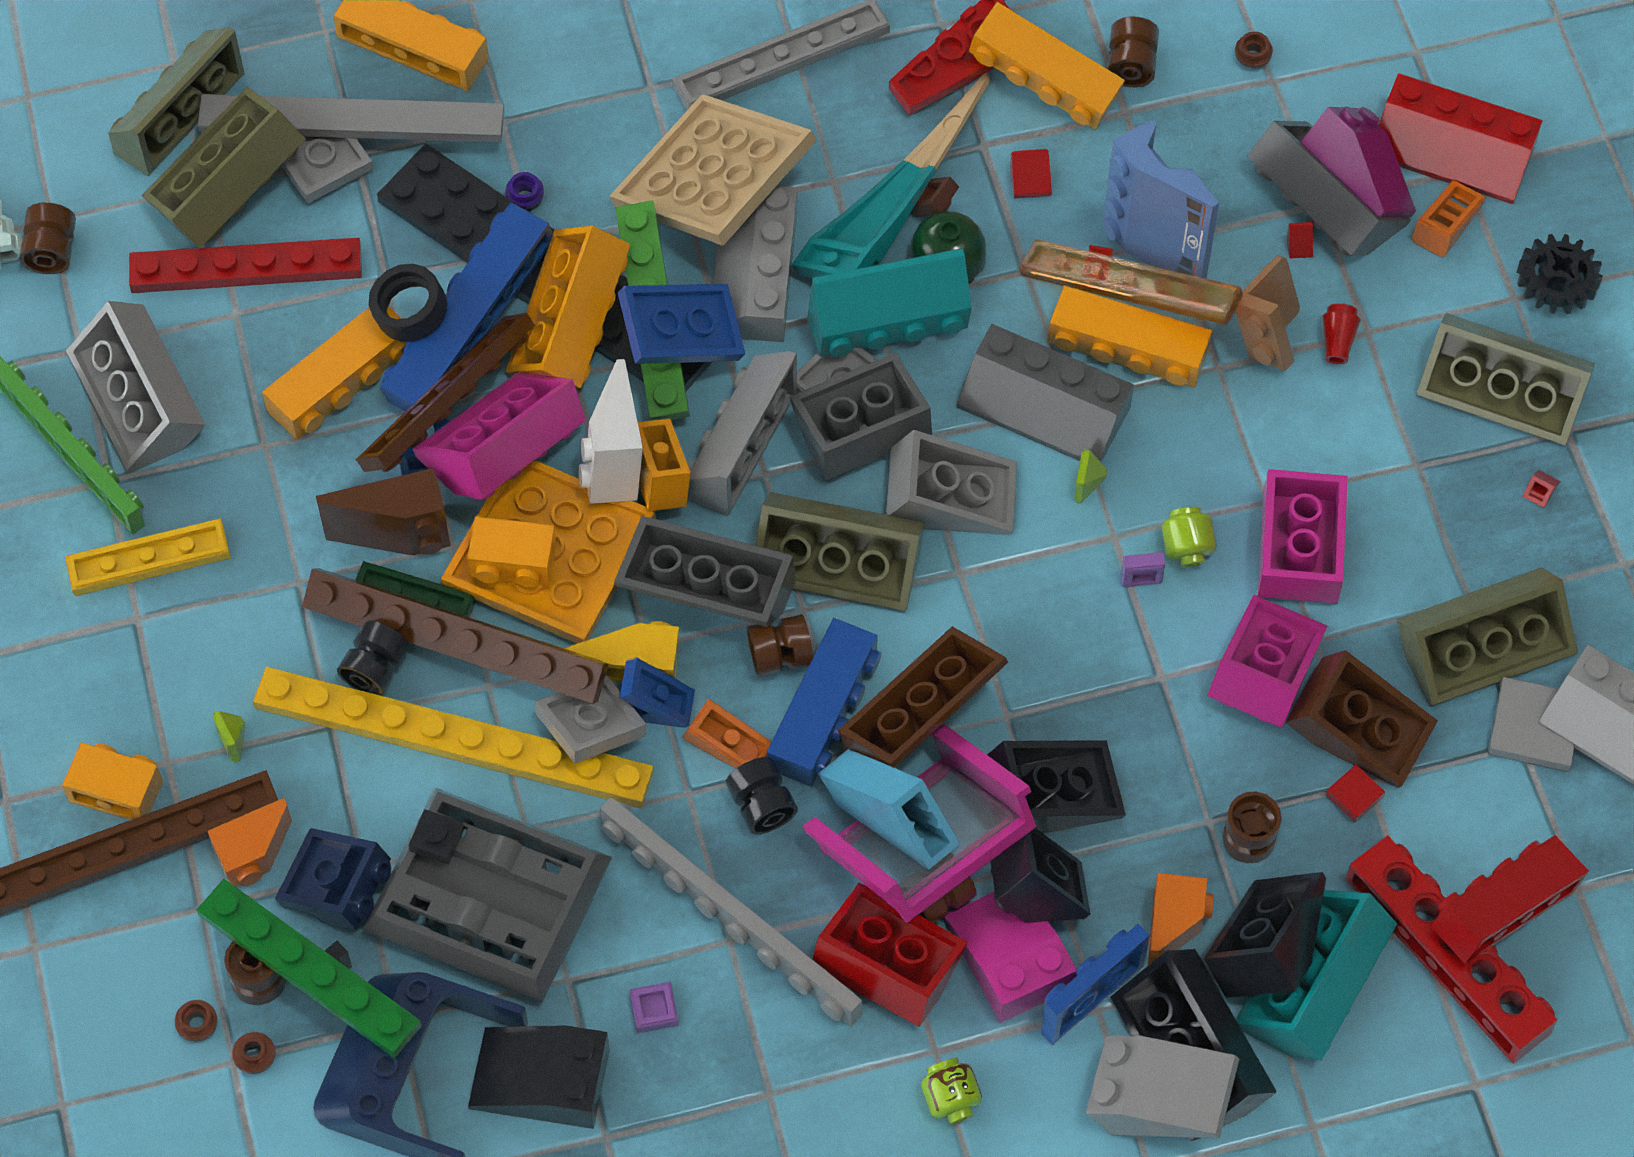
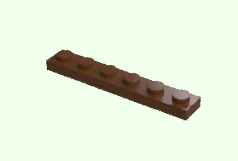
[355,313,535,472]

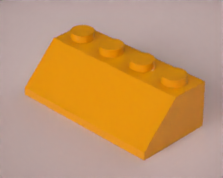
[505,225,630,388]

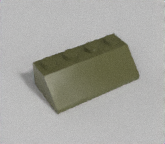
[108,27,245,176]
[141,87,306,249]
[1416,313,1595,446]
[756,492,925,611]
[1397,567,1578,706]

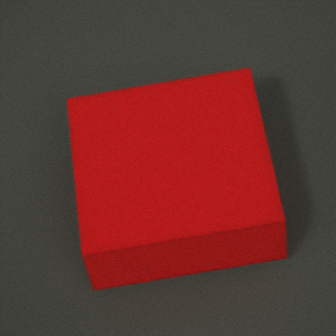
[1326,764,1385,823]

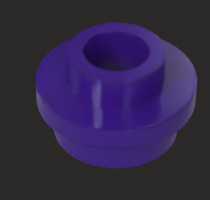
[506,172,544,209]

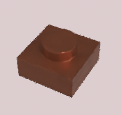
[911,177,959,217]

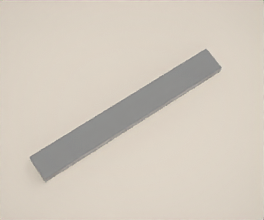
[198,94,504,142]

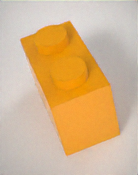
[638,418,691,512]
[467,516,557,587]
[62,742,163,820]

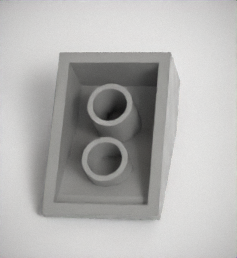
[886,430,1017,535]
[1085,1036,1239,1138]

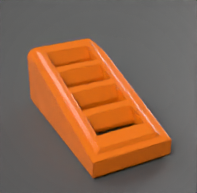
[1412,180,1486,257]

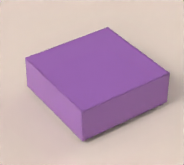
[1121,552,1165,587]
[629,982,679,1033]

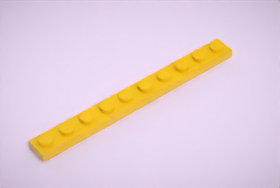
[253,666,654,808]

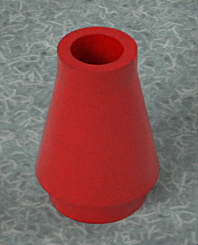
[1322,304,1361,364]

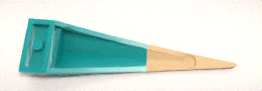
[791,72,990,278]

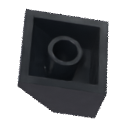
[990,828,1091,922]

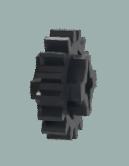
[1516,234,1603,314]

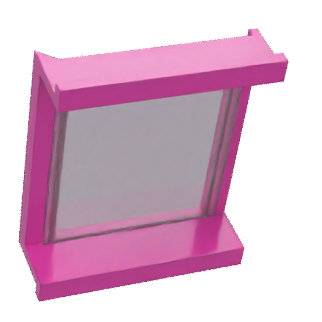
[802,723,1037,923]

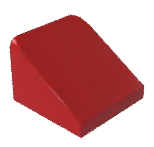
[1010,149,1052,198]

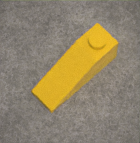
[564,621,680,683]

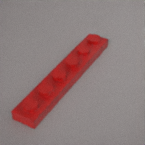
[129,237,362,293]

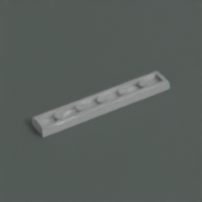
[672,0,890,111]

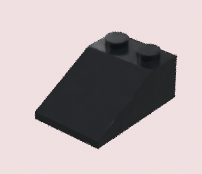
[987,740,1126,834]
[1204,872,1326,998]
[468,1025,610,1129]

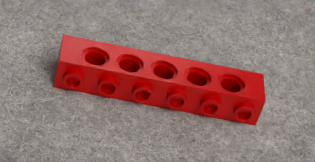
[1345,835,1557,1064]

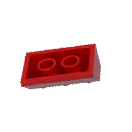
[812,882,968,1027]

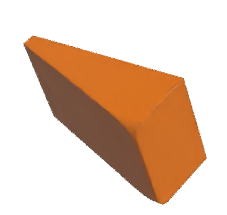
[682,698,772,768]

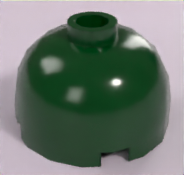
[910,211,986,284]

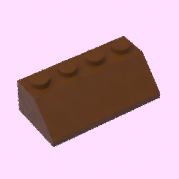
[838,626,1008,768]

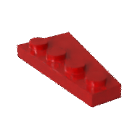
[889,0,1011,116]

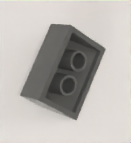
[790,352,932,481]

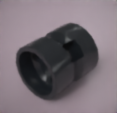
[337,621,410,696]
[725,757,798,835]

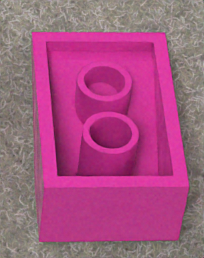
[1207,594,1327,728]
[944,892,1077,1023]

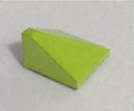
[1074,449,1107,503]
[212,711,245,763]

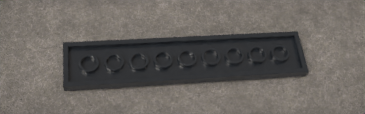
[377,143,712,391]

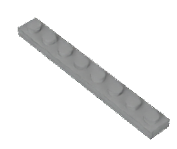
[600,797,862,1027]

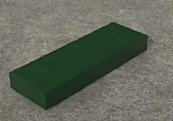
[355,561,476,618]

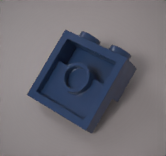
[275,828,391,930]

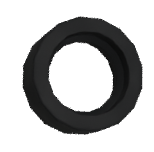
[368,263,447,342]

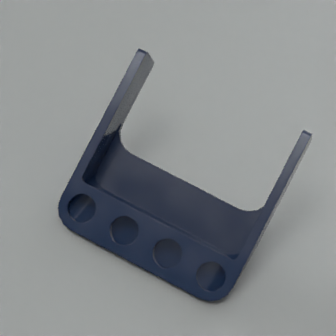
[313,972,528,1157]

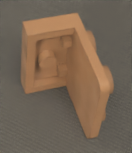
[1233,255,1300,371]

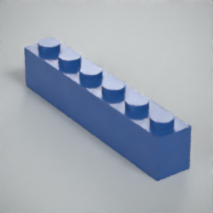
[381,202,553,411]

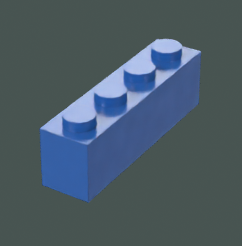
[767,617,882,787]

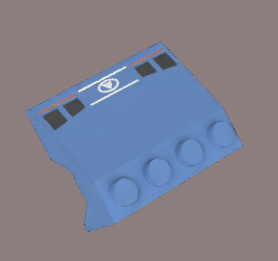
[1102,119,1219,289]

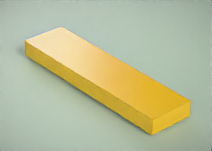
[65,518,231,597]

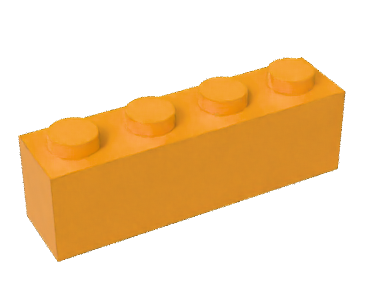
[333,0,489,92]
[969,2,1125,130]
[1047,285,1212,388]
[262,306,406,440]

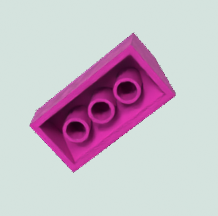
[413,372,586,500]

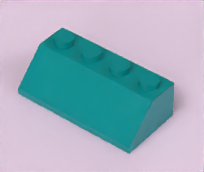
[807,248,972,357]
[1236,890,1397,1061]

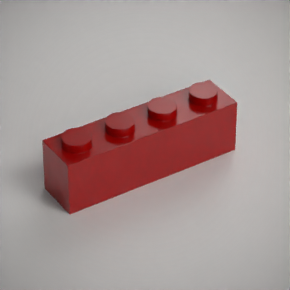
[1431,835,1589,964]

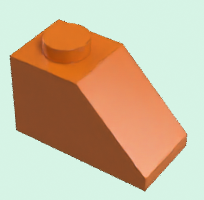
[207,798,292,887]
[1147,873,1214,966]

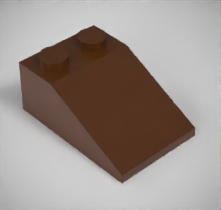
[316,468,451,555]
[1285,650,1438,788]

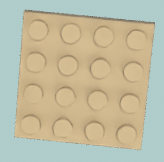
[609,94,816,246]

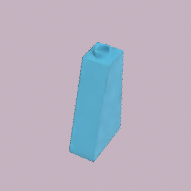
[818,749,960,870]

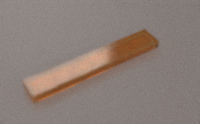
[1019,239,1243,325]

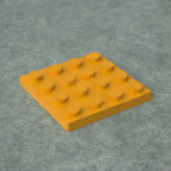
[441,460,656,644]

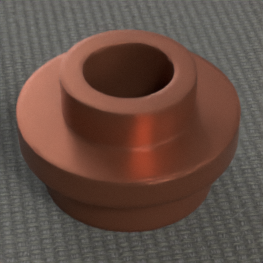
[1235,31,1273,68]
[175,1000,218,1042]
[232,1032,275,1074]

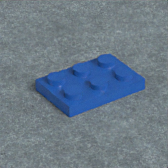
[618,284,745,364]
[1041,924,1150,1045]

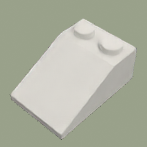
[579,359,643,504]

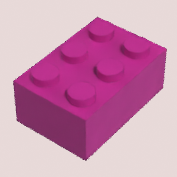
[1257,469,1348,604]

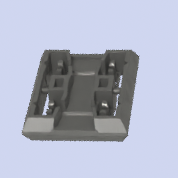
[363,788,612,1003]

